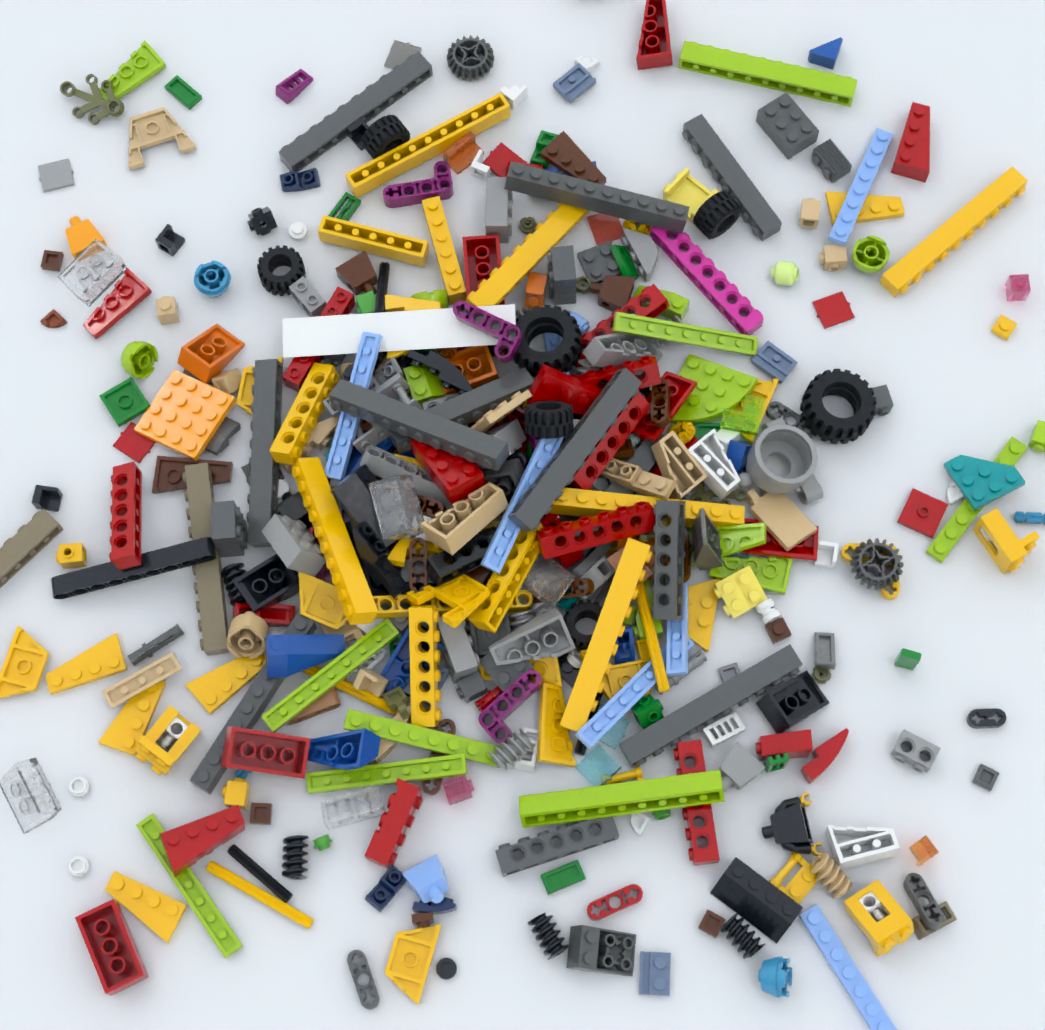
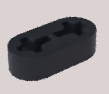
[967,708,1006,729]

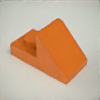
[524,272,548,310]

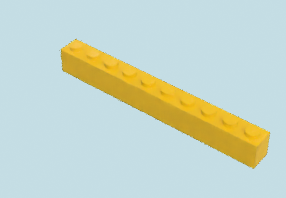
[345,93,511,198]
[879,166,1028,297]
[466,203,590,306]
[292,457,378,625]
[549,488,745,528]
[560,538,653,732]

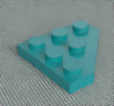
[944,455,1025,511]

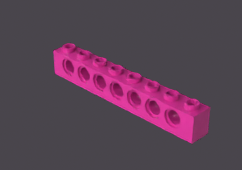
[650,227,764,335]

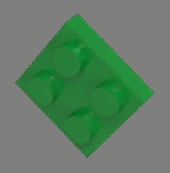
[99,377,150,427]

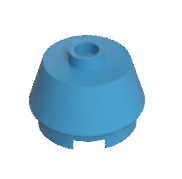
[194,261,231,297]
[758,956,792,999]

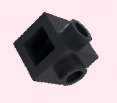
[247,206,278,235]

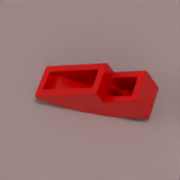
[232,603,295,627]
[800,728,849,784]

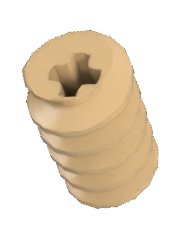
[810,852,853,899]

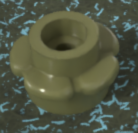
[519,217,537,234]
[576,276,591,294]
[812,667,831,684]

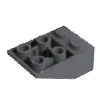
[566,925,636,976]

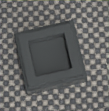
[972,764,999,792]

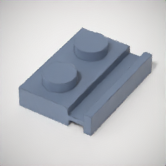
[553,63,596,103]
[751,341,798,384]
[639,951,671,996]

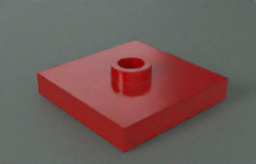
[897,488,948,538]

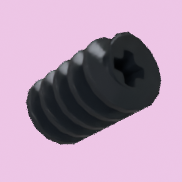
[221,563,247,606]
[282,835,309,880]
[720,912,765,959]
[528,913,569,960]

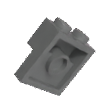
[466,611,511,656]

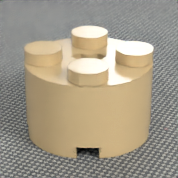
[227,611,269,659]

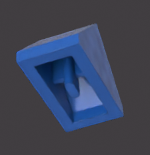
[808,37,843,70]
[726,440,753,474]
[615,626,635,664]

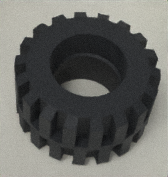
[361,115,410,159]
[693,190,742,239]
[257,245,306,296]
[524,400,574,439]
[563,599,603,651]

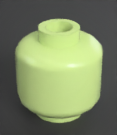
[771,261,799,286]

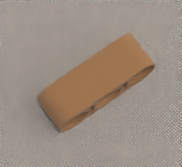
[287,686,341,725]

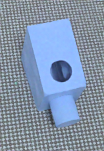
[402,854,449,903]

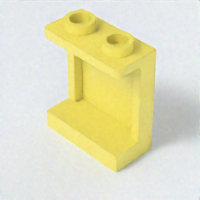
[663,168,719,226]

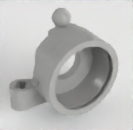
[738,418,823,505]

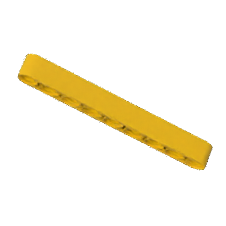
[373,590,533,619]

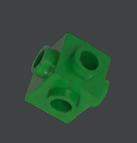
[631,694,664,729]

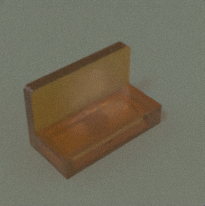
[443,131,484,174]

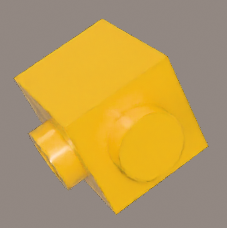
[56,543,87,569]
[222,778,251,810]

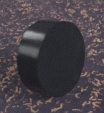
[436,958,457,980]

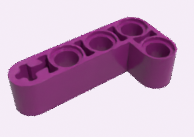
[383,161,453,208]
[453,301,522,363]
[478,670,544,744]

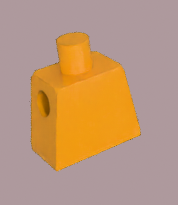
[65,216,108,263]

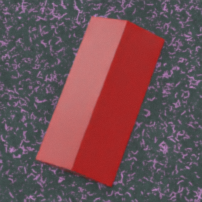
[631,371,697,441]
[740,518,819,561]

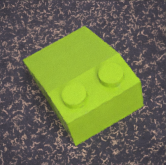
[403,366,460,406]

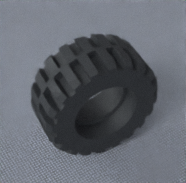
[513,305,583,377]
[800,369,877,444]

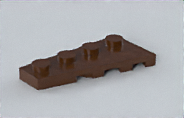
[540,131,606,185]
[152,456,233,494]

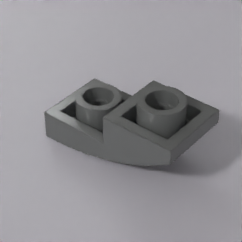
[205,417,241,455]

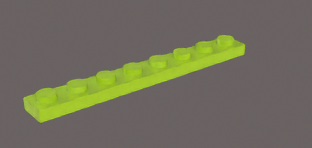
[613,312,758,356]
[925,436,1028,563]
[261,618,400,733]
[343,709,501,768]
[306,753,467,794]
[136,813,243,959]

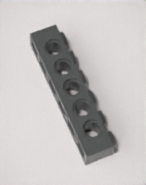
[651,500,686,620]
[495,816,619,877]

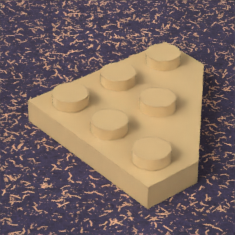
[470,389,532,433]

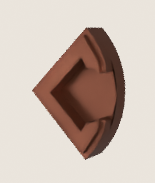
[40,309,67,328]

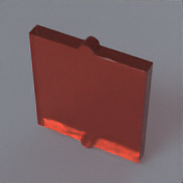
[587,213,623,245]

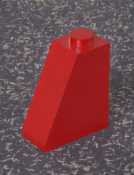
[755,729,813,760]

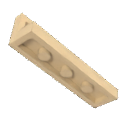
[102,652,182,709]

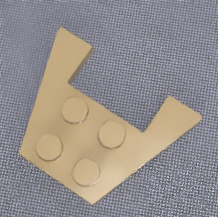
[128,107,196,171]

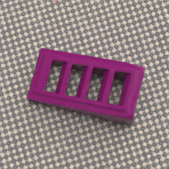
[276,69,313,104]

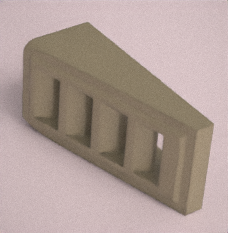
[912,901,957,940]

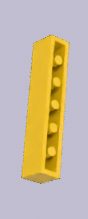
[422,196,467,305]
[318,215,430,267]

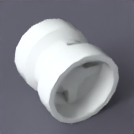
[755,598,782,625]

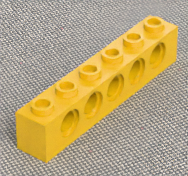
[269,362,339,465]
[468,524,543,633]
[409,605,442,727]

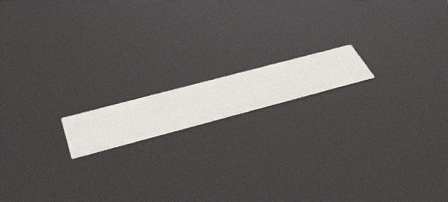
[283,304,516,358]

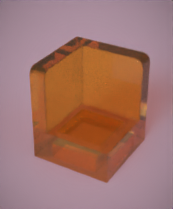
[909,836,939,867]

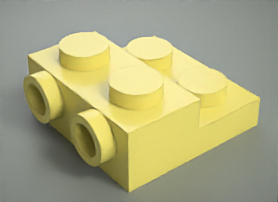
[714,565,767,618]

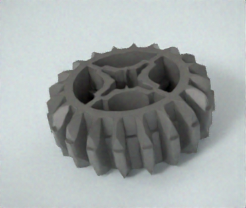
[447,35,494,81]
[850,538,904,590]

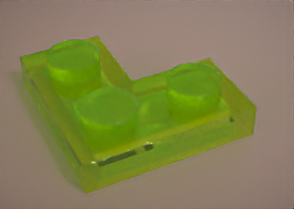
[720,395,764,436]

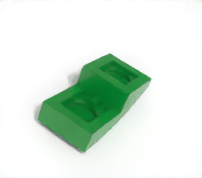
[530,130,558,169]

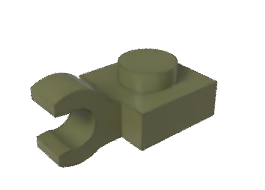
[382,686,410,720]

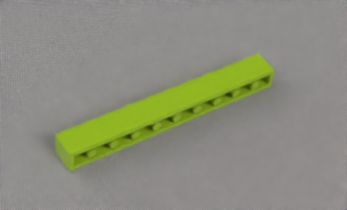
[678,41,858,107]
[519,770,725,828]

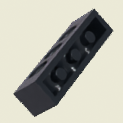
[425,527,496,587]

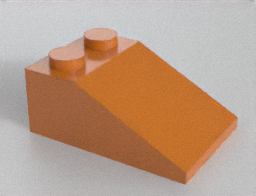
[177,324,245,384]
[438,345,499,394]

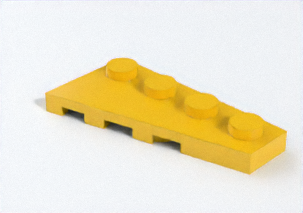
[45,633,127,695]
[479,657,563,686]

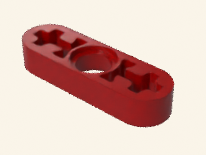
[587,884,643,921]

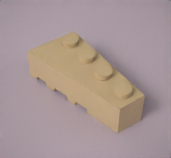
[420,482,508,555]

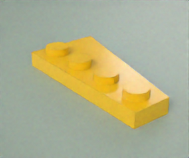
[825,191,904,227]
[185,653,266,715]
[98,681,166,756]
[537,683,576,768]
[105,871,187,944]

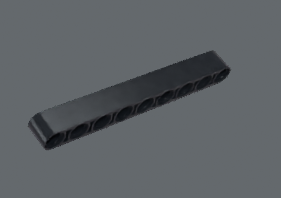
[51,537,216,599]

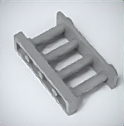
[338,372,424,455]

